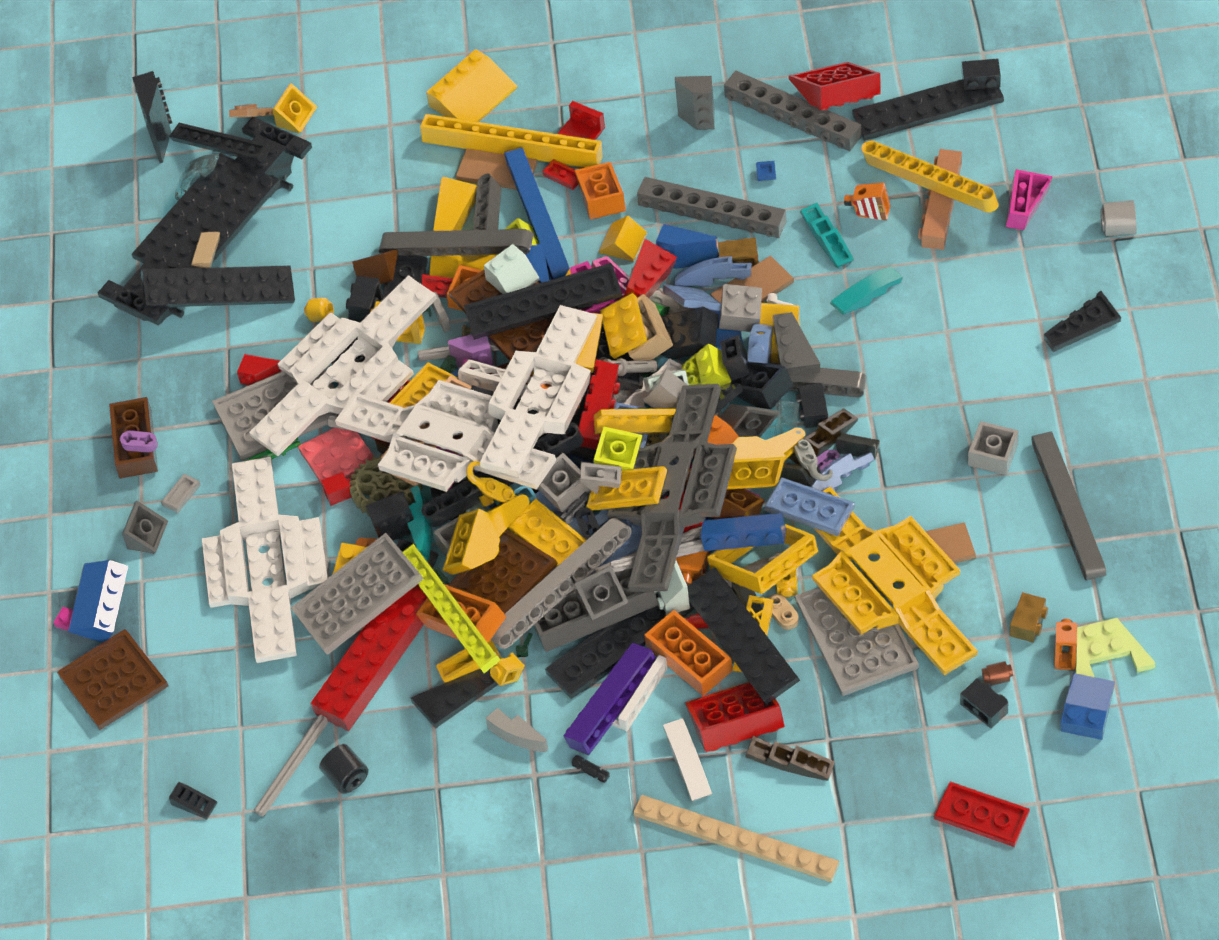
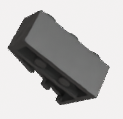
[773,312,820,376]

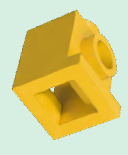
[777,568,798,597]
[490,653,525,686]

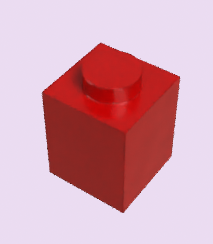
[321,472,352,506]

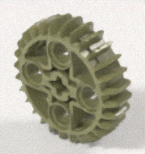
[350,453,423,517]

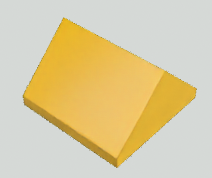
[272,83,317,133]
[599,215,647,262]

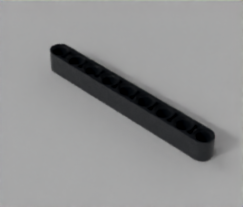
[421,423,584,527]

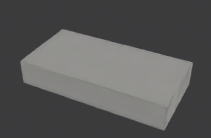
[431,292,451,333]
[161,474,201,513]

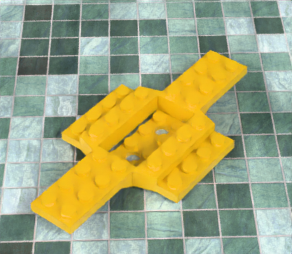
[812,487,978,676]

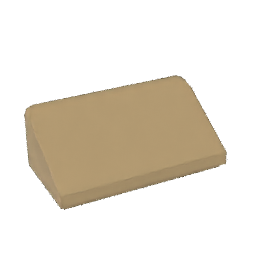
[191,232,220,268]

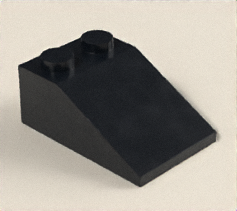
[730,361,794,410]

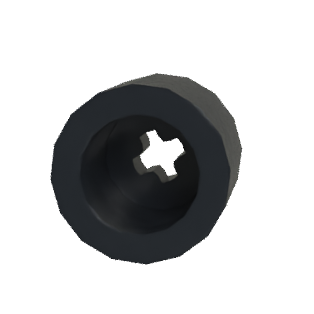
[319,744,369,794]

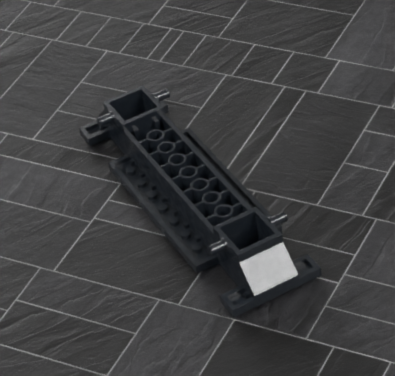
[97,117,312,326]

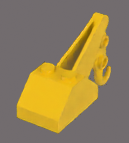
[442,461,529,575]

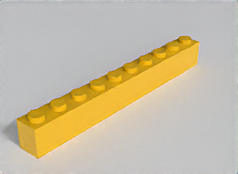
[420,114,603,168]

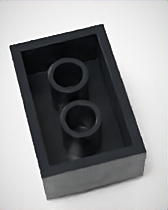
[660,306,719,360]

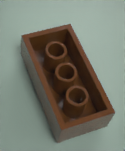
[109,397,158,479]
[684,468,764,520]

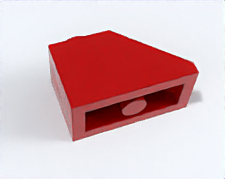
[237,354,283,386]

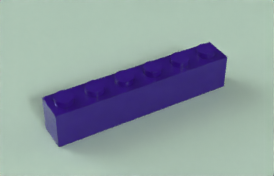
[563,643,656,755]

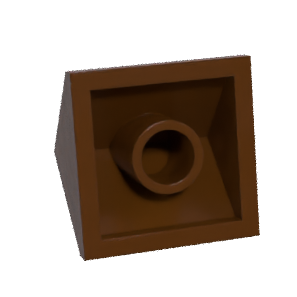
[352,250,398,284]

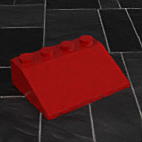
[788,62,881,110]
[685,682,785,752]

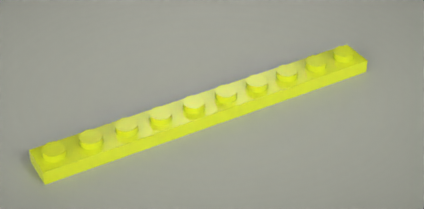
[402,544,501,673]

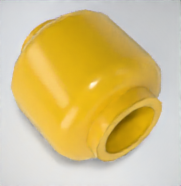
[304,297,334,323]

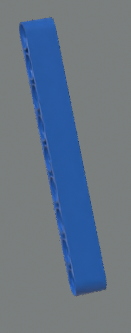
[504,147,570,280]

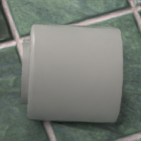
[1100,200,1137,237]

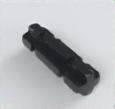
[560,492,590,525]
[572,755,610,783]

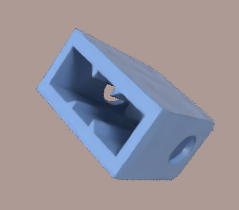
[748,324,773,363]

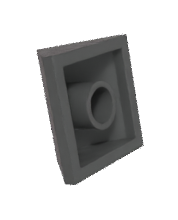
[122,501,168,554]

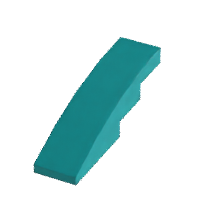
[800,202,854,268]
[830,266,903,315]
[407,485,431,562]

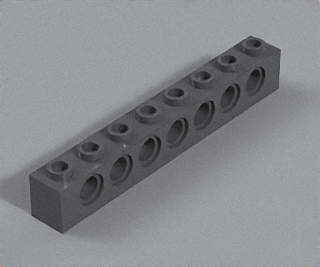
[724,70,861,151]
[637,177,787,238]

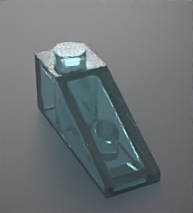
[774,400,799,461]

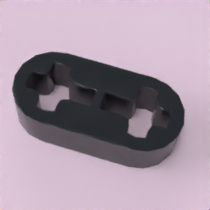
[576,508,600,540]

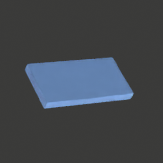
[663,285,722,311]
[764,478,855,536]

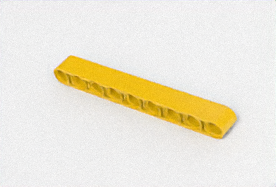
[861,140,999,213]

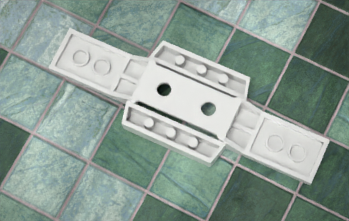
[480,305,597,478]

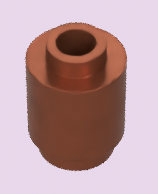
[981,661,1013,686]

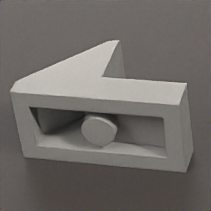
[580,462,621,494]

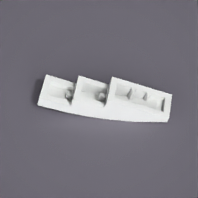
[663,718,712,801]

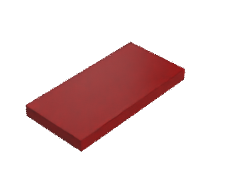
[934,781,1030,847]

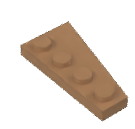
[229,104,274,117]

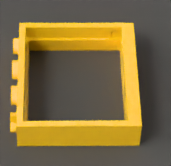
[707,524,818,594]

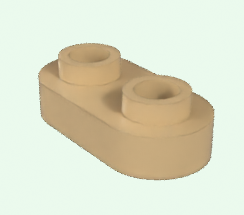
[768,594,799,630]

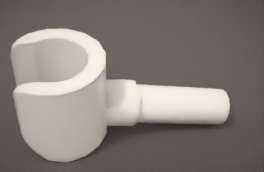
[767,293,793,305]

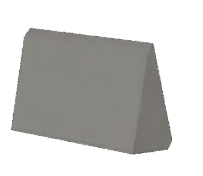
[643,369,687,423]

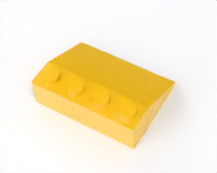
[426,49,517,122]

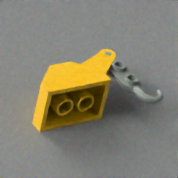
[727,428,833,489]

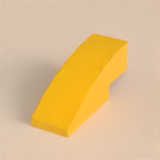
[436,640,503,683]

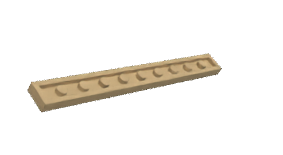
[634,795,839,883]

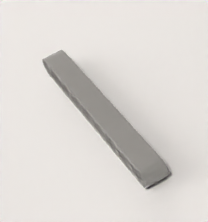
[491,518,632,649]

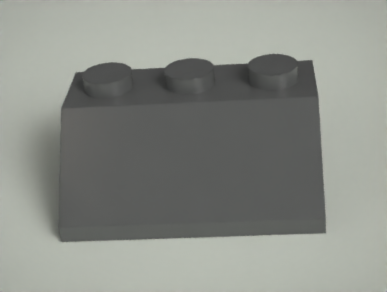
[675,76,715,130]

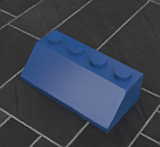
[68,560,128,643]

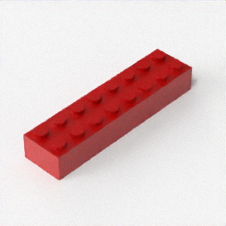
[310,584,428,732]

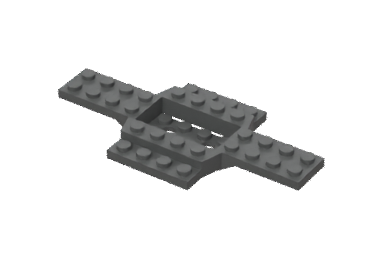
[607,384,737,592]

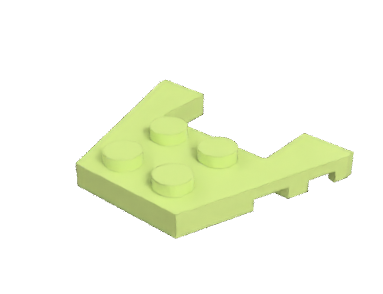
[1076,618,1155,677]

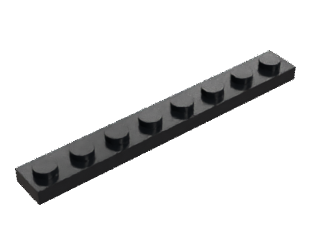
[169,122,272,163]

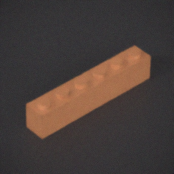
[918,149,962,250]

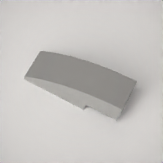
[486,708,548,752]

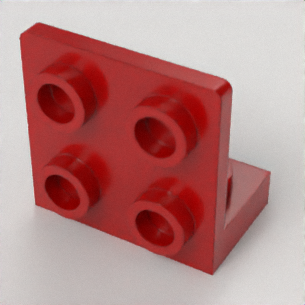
[557,100,605,140]

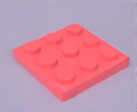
[298,428,374,483]

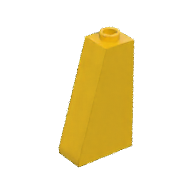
[433,177,477,231]

